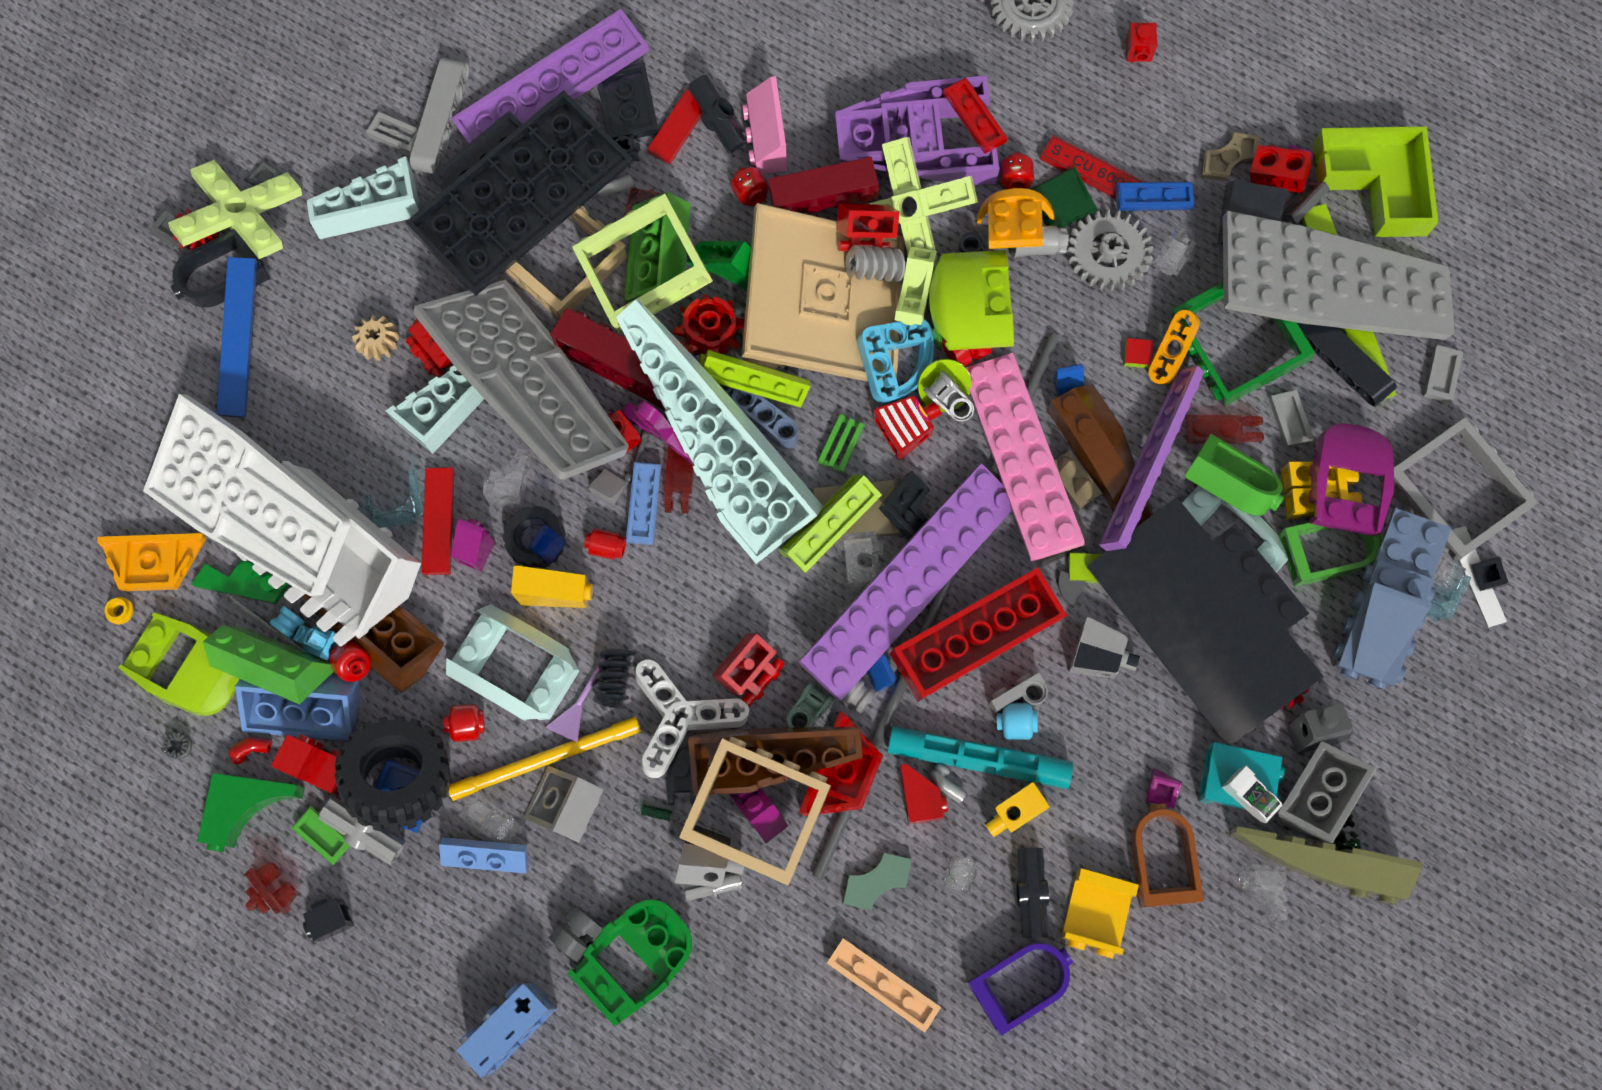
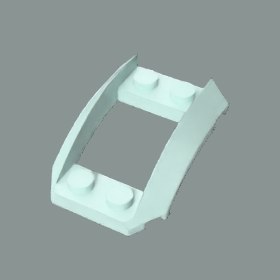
[1182,485,1288,573]
[446,604,579,721]

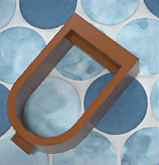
[1131,804,1204,908]

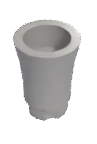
[1010,225,1068,258]

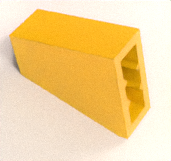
[511,566,593,608]

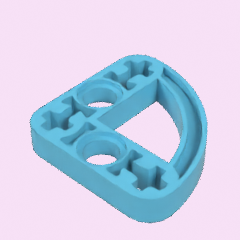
[857,319,934,404]

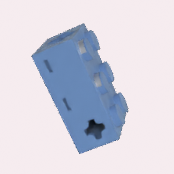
[456,983,557,1078]

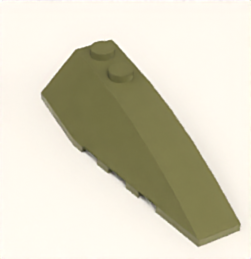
[1230,826,1423,905]

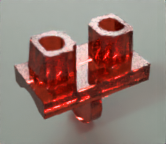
[245,862,299,915]

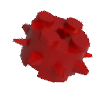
[673,294,745,355]

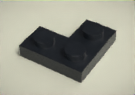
[878,471,930,540]

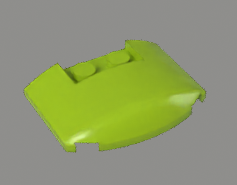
[929,250,1014,350]

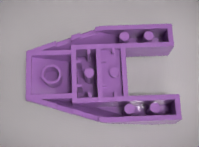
[835,76,999,186]

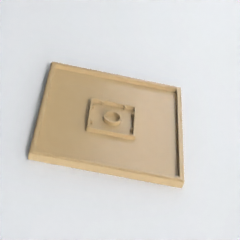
[742,203,905,382]

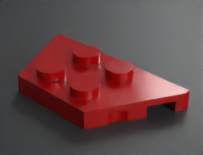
[799,711,883,816]

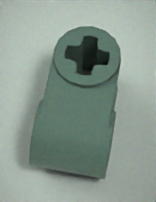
[787,682,835,728]

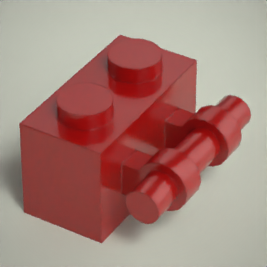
[836,203,900,253]
[406,319,453,378]
[712,633,785,707]

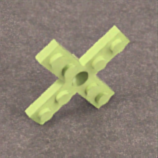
[869,137,978,269]
[168,160,302,259]

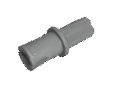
[684,873,743,901]

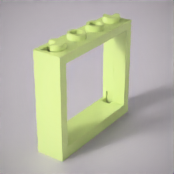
[572,194,713,334]

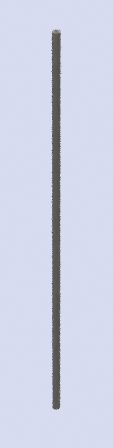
[812,333,1059,880]

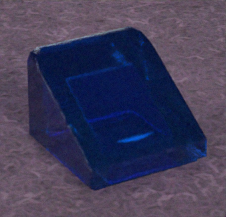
[529,524,565,564]

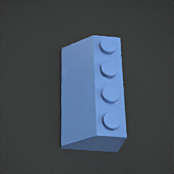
[235,674,360,741]

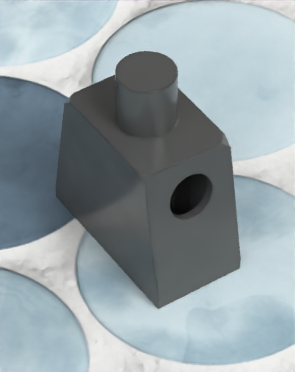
[1287,702,1353,754]

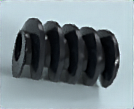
[592,648,636,709]

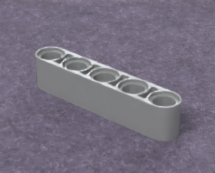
[410,58,469,174]

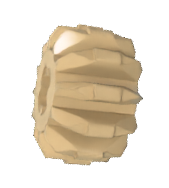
[352,315,400,361]

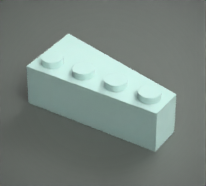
[307,156,420,239]

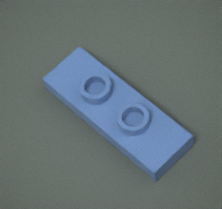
[626,462,662,545]
[439,837,528,874]

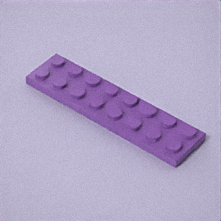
[451,9,650,144]

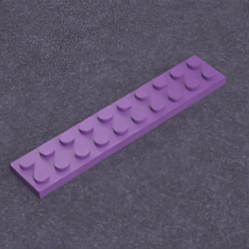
[798,463,1012,701]

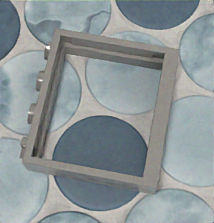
[1381,417,1538,565]

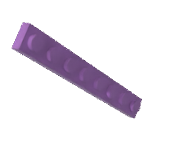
[1099,365,1204,551]

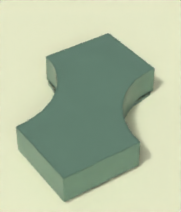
[843,853,912,911]

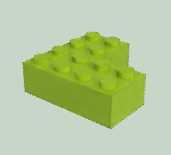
[1313,126,1438,237]

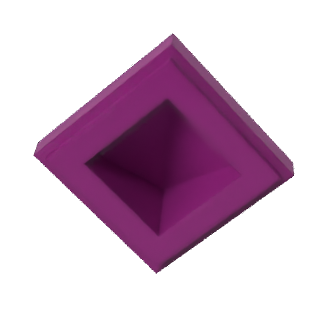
[1146,769,1182,809]

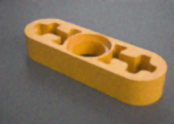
[1149,310,1200,385]

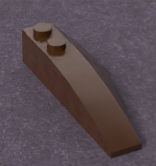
[1047,384,1153,528]
[303,594,444,693]
[688,727,863,796]

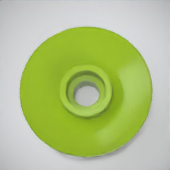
[918,359,972,412]

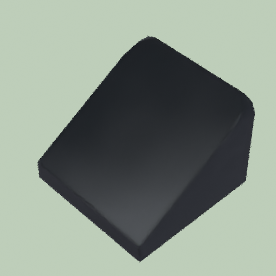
[1471,556,1509,591]

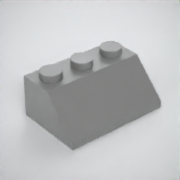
[1278,741,1376,843]

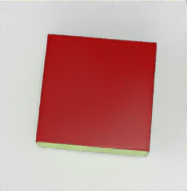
[1124,338,1154,369]

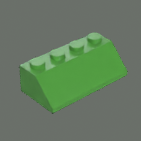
[624,192,691,303]
[203,624,334,705]

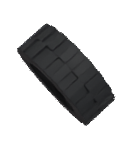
[503,506,566,569]

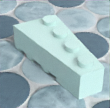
[386,365,484,454]

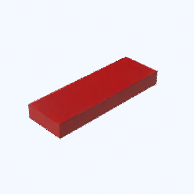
[943,77,1008,154]
[647,89,702,164]

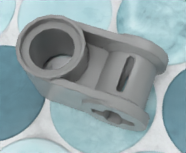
[923,370,974,422]

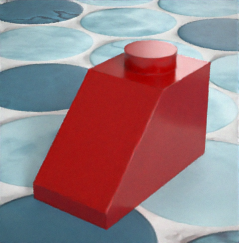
[900,764,948,825]

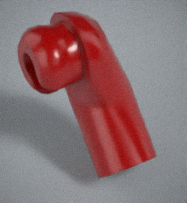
[228,737,272,765]

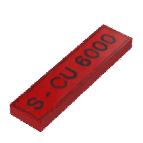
[1040,135,1144,199]

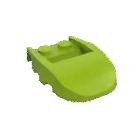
[118,612,239,716]

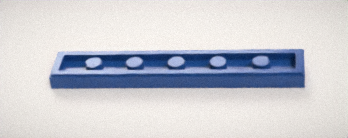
[217,257,257,417]

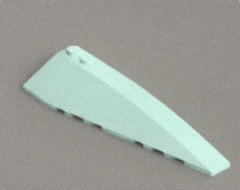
[616,299,823,564]

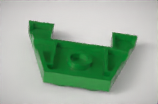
[191,559,290,605]

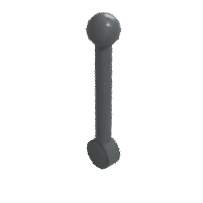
[624,431,650,483]

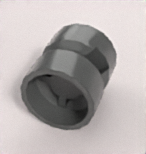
[549,905,603,962]

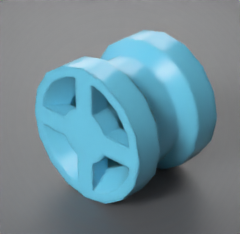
[269,605,305,639]

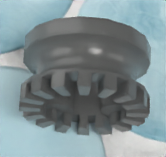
[162,733,192,759]

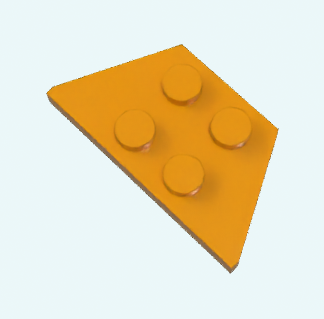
[97,533,206,592]

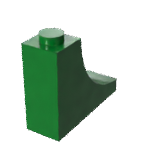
[686,241,751,292]
[197,773,305,852]

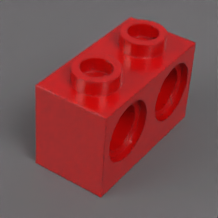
[1250,145,1311,193]

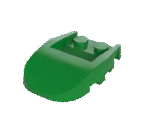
[568,900,692,1027]

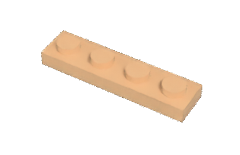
[827,938,941,1033]

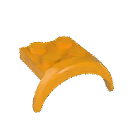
[977,188,1054,249]

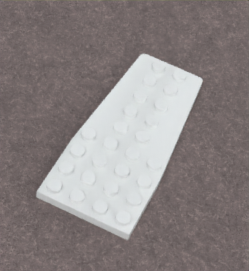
[143,394,350,596]

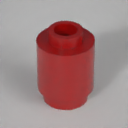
[584,528,626,560]

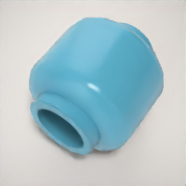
[997,703,1038,740]

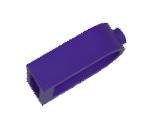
[967,943,1073,1036]

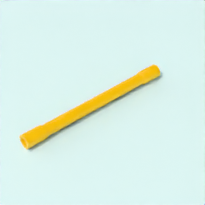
[449,716,642,801]

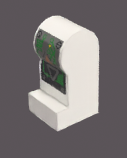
[1221,766,1282,823]

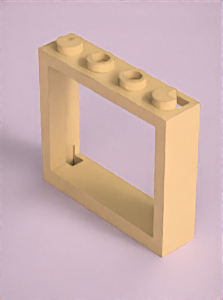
[505,206,627,319]
[679,737,831,886]

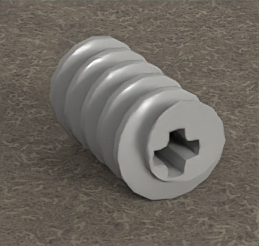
[846,245,905,282]

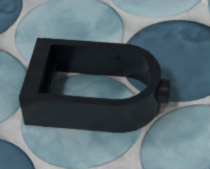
[171,229,270,308]

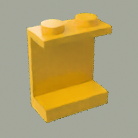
[1061,868,1139,959]

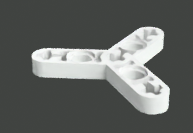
[635,660,749,778]

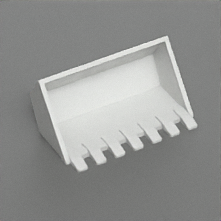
[237,461,421,646]

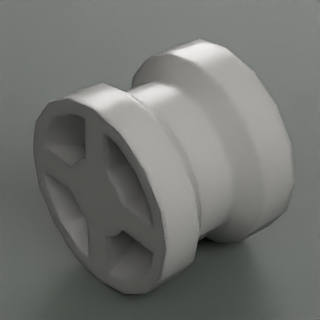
[843,679,877,714]

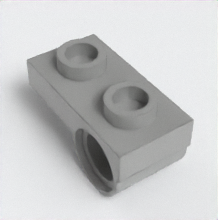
[989,673,1048,715]

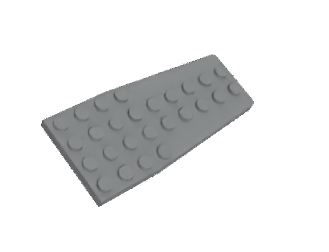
[1223,211,1455,340]
[413,279,628,479]

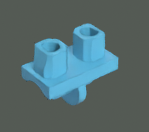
[293,625,338,660]

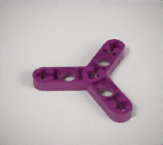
[621,400,693,465]

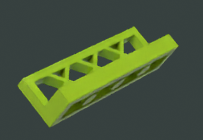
[698,350,811,408]
[779,474,882,573]

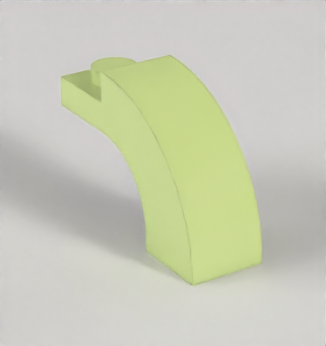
[895,246,937,325]

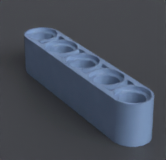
[694,355,798,449]

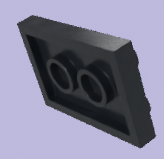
[598,62,659,140]

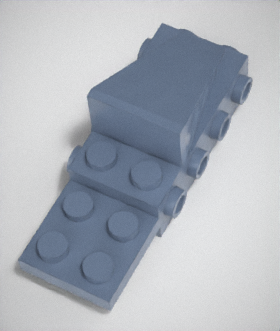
[1332,508,1452,690]

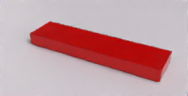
[422,467,455,575]

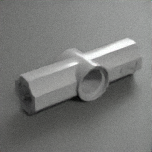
[319,797,405,865]

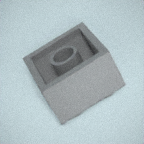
[524,766,603,843]

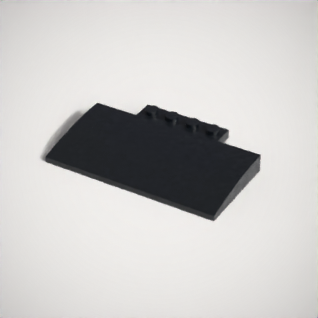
[405,90,634,296]
[1087,497,1324,746]

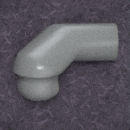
[597,174,633,198]
[930,764,966,803]

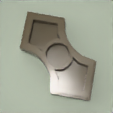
[1201,132,1260,182]

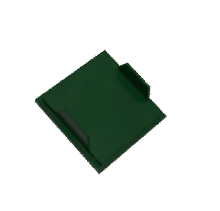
[1030,166,1098,228]

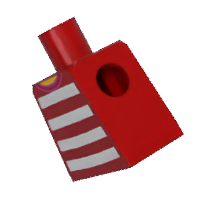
[873,396,942,461]

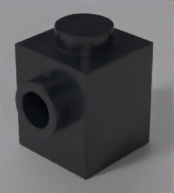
[303,898,354,942]

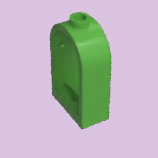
[1184,434,1284,516]
[1278,523,1383,587]

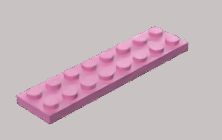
[965,353,1085,562]

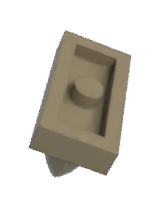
[1054,450,1102,511]

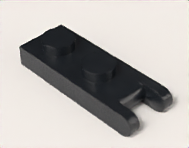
[667,727,697,805]

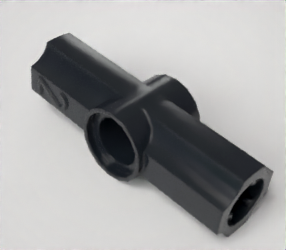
[688,75,747,154]
[1016,848,1049,938]

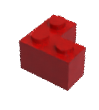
[271,733,341,796]

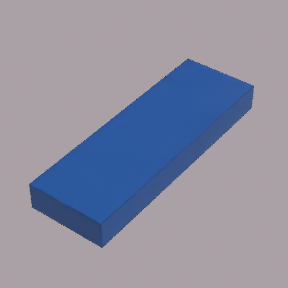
[1115,182,1195,211]

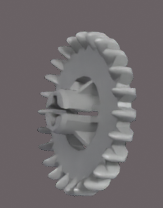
[990,0,1074,43]
[1066,209,1154,291]

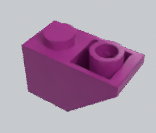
[451,519,495,572]
[729,788,788,843]

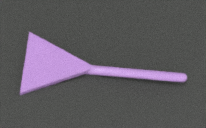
[545,659,606,743]

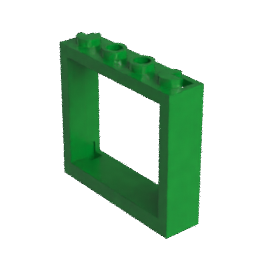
[1170,282,1315,406]

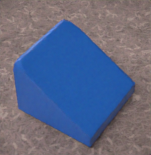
[1053,364,1084,396]
[867,655,896,692]

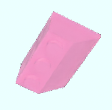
[742,76,787,174]

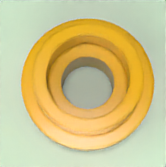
[105,597,134,625]

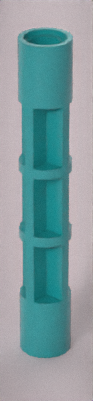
[888,726,1073,790]

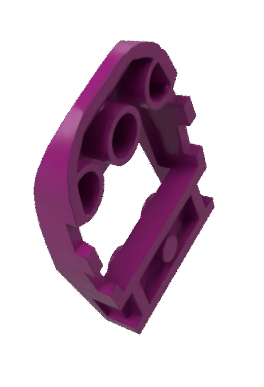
[1309,423,1394,537]

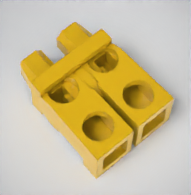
[1281,462,1363,520]

